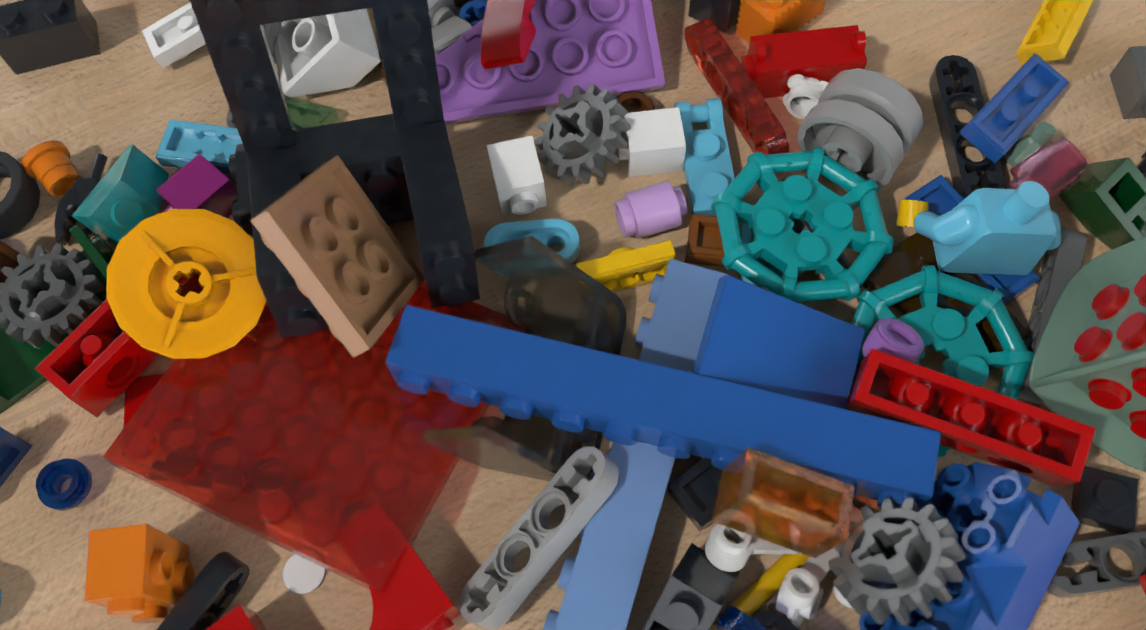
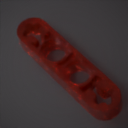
[684,18,789,155]

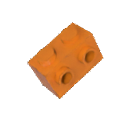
[84,524,195,623]

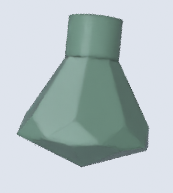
[1004,122,1056,175]

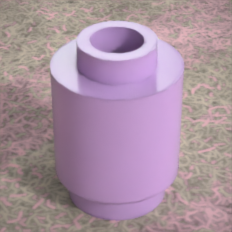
[614,181,687,239]

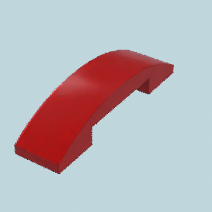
[481,0,537,69]

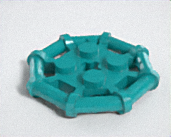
[711,146,894,302]
[851,265,1035,457]

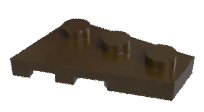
[863,233,1030,353]

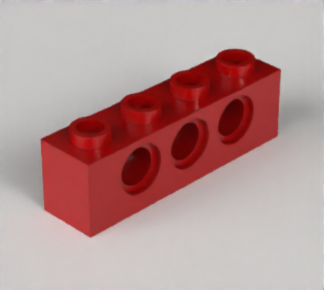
[35,274,203,417]
[846,349,1096,487]

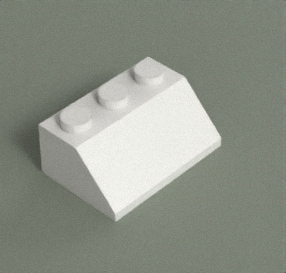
[274,9,381,97]

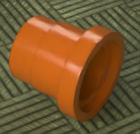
[21,140,81,198]

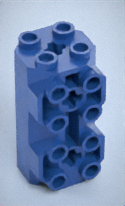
[859,462,1080,630]

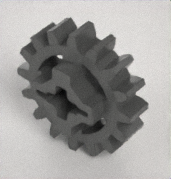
[534,84,631,185]
[0,244,106,349]
[828,497,965,626]

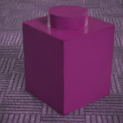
[156,153,238,218]

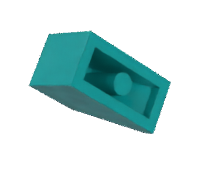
[72,144,169,245]

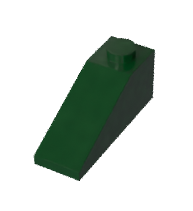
[1058,157,1146,250]

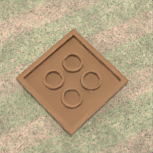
[250,155,425,358]

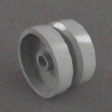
[797,68,924,188]

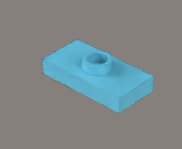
[155,119,243,175]

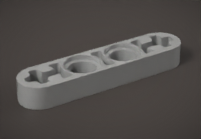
[459,447,619,630]

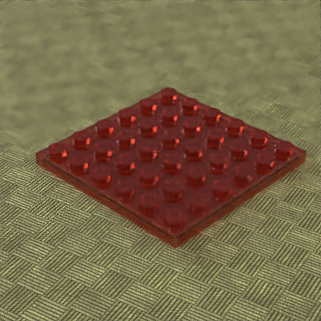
[103,281,529,593]

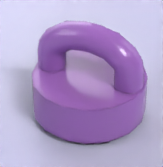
[862,318,924,363]

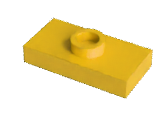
[1016,0,1093,65]
[576,240,676,300]

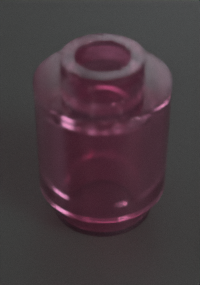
[1008,137,1088,200]

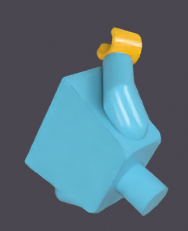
[896,181,1062,275]

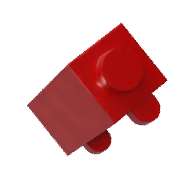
[740,25,867,100]

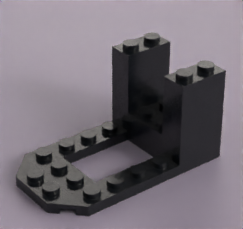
[190,0,480,338]

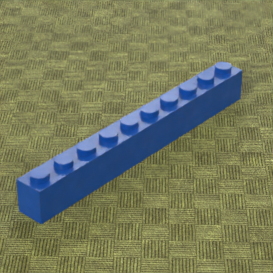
[385,305,941,508]

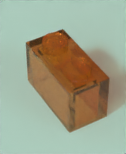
[712,448,854,558]

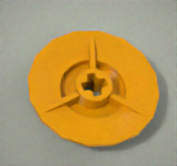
[107,209,267,359]

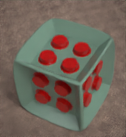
[1029,236,1146,472]

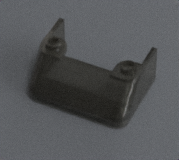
[422,236,626,481]

